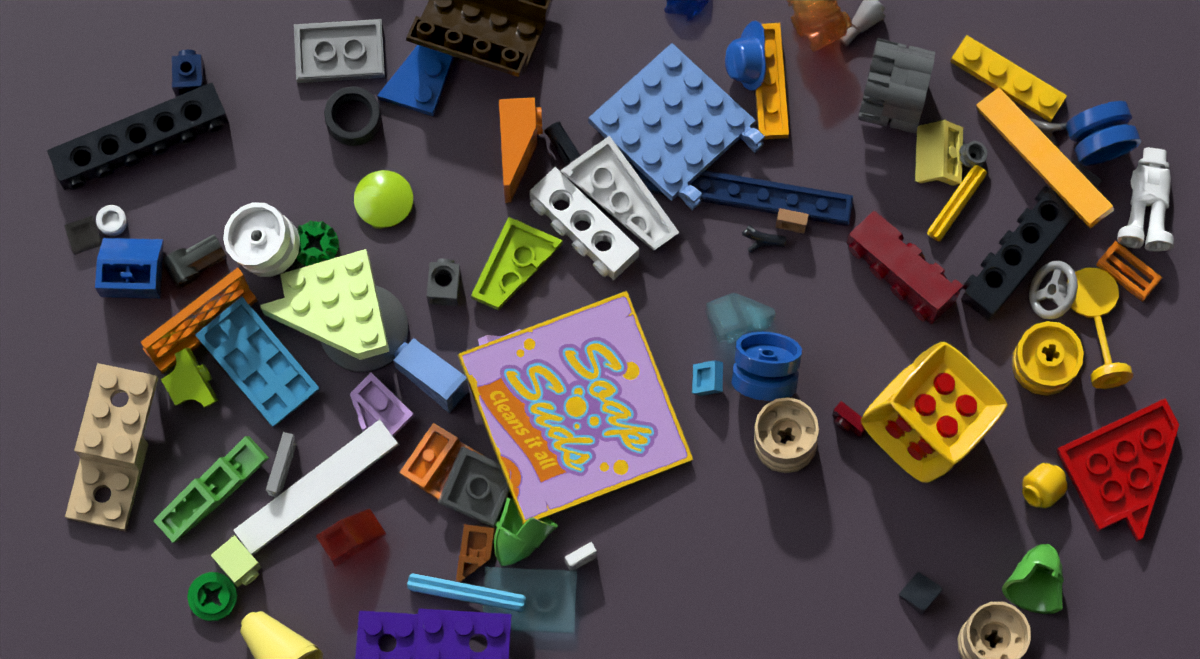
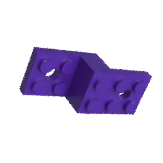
[355,608,512,659]

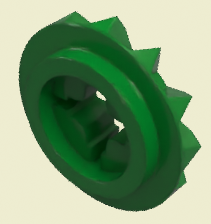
[296,220,339,266]
[187,572,237,621]

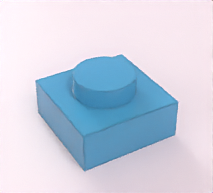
[692,360,723,396]

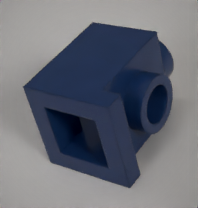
[172,49,205,97]

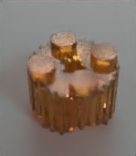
[787,0,852,52]

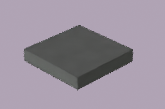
[437,447,510,527]

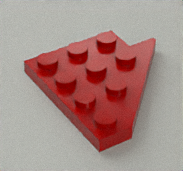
[1056,398,1179,542]

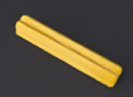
[927,165,987,241]

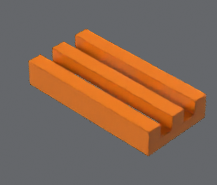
[1096,240,1163,302]

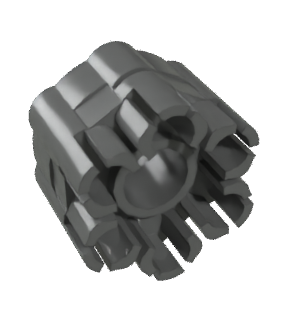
[858,38,935,134]

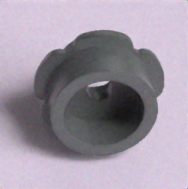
[959,141,988,168]

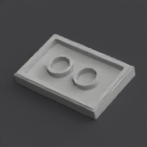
[294,19,385,83]

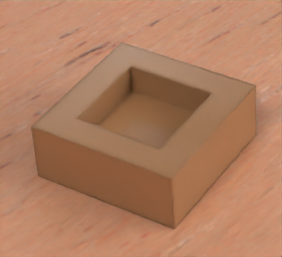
[775,208,809,233]

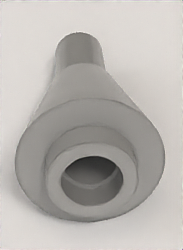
[839,0,886,46]

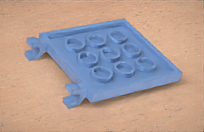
[588,43,765,210]

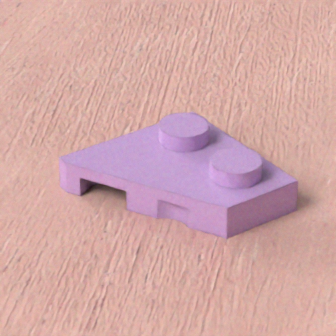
[350,373,415,437]

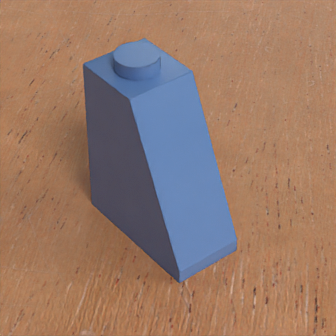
[394,338,469,413]

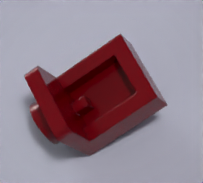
[832,401,868,438]

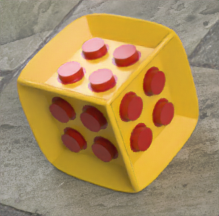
[861,342,1008,483]

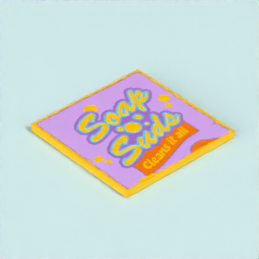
[457,291,693,525]

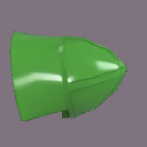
[494,497,558,566]
[1002,544,1064,614]

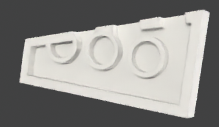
[560,136,679,251]

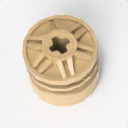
[754,397,819,473]
[957,602,1031,659]

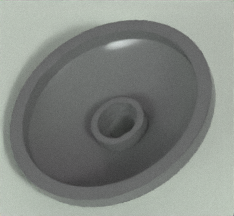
[320,286,409,373]

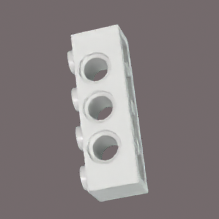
[530,167,639,280]

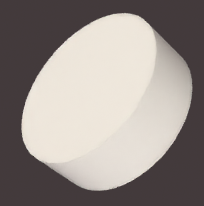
[96,205,127,236]

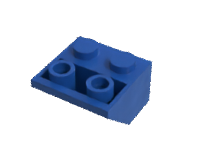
[95,238,164,299]

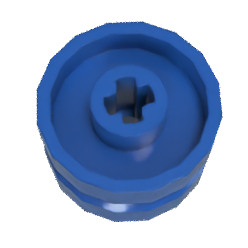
[1065,101,1142,166]
[732,331,802,401]

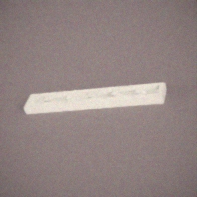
[233,419,399,555]

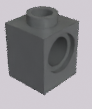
[426,259,461,306]

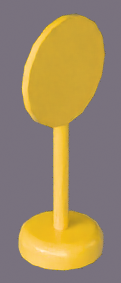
[1070,268,1133,389]

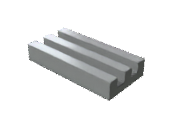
[266,432,297,497]

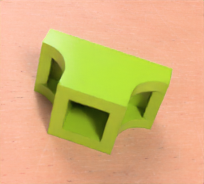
[161,348,219,407]

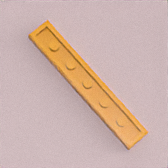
[976,88,1114,229]

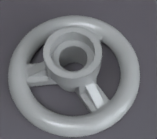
[1029,261,1078,319]

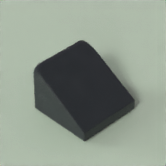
[898,572,943,615]

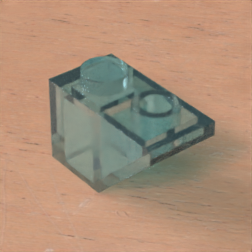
[705,293,776,343]

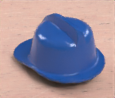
[725,21,766,91]

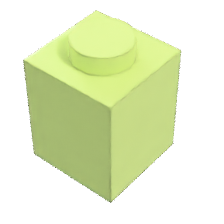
[211,535,261,587]

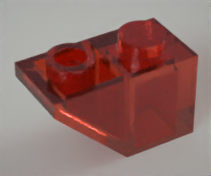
[316,508,387,567]

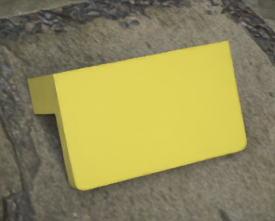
[915,120,963,186]

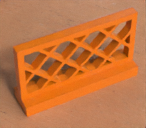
[141,267,258,374]

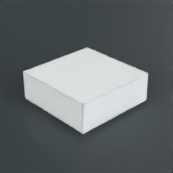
[565,542,597,571]

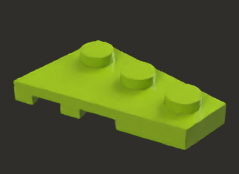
[471,217,563,310]

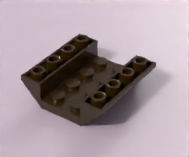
[406,0,553,77]

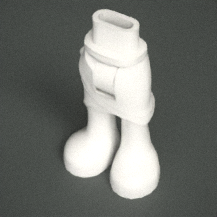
[1117,147,1174,251]

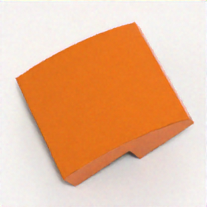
[399,423,482,500]

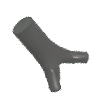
[1029,118,1066,145]

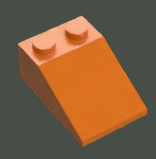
[499,97,543,203]

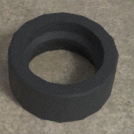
[324,86,382,146]

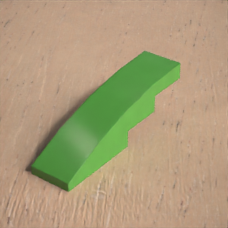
[153,436,269,543]

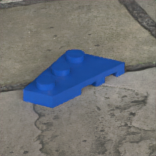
[377,45,454,116]

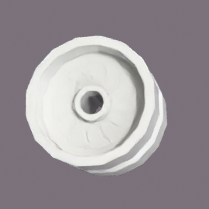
[223,202,300,277]

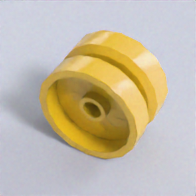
[1012,321,1084,396]

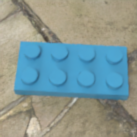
[195,297,320,428]

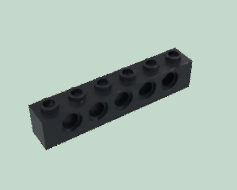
[46,82,229,190]
[961,159,1103,321]

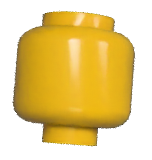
[1022,463,1067,508]

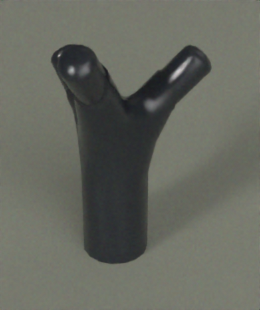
[742,225,786,253]

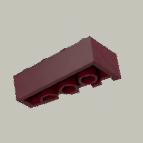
[846,211,964,325]

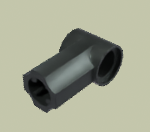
[163,234,227,288]

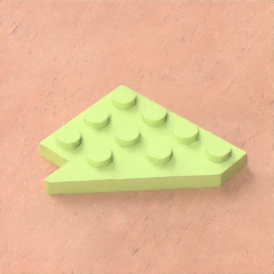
[260,249,390,360]

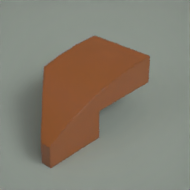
[456,524,495,582]

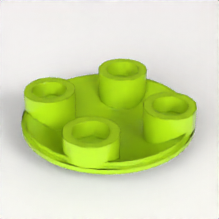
[354,170,413,229]

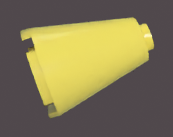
[240,611,323,659]

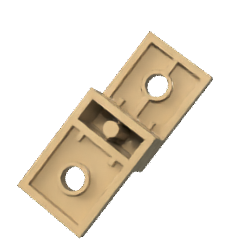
[65,363,158,532]

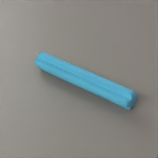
[407,573,526,612]

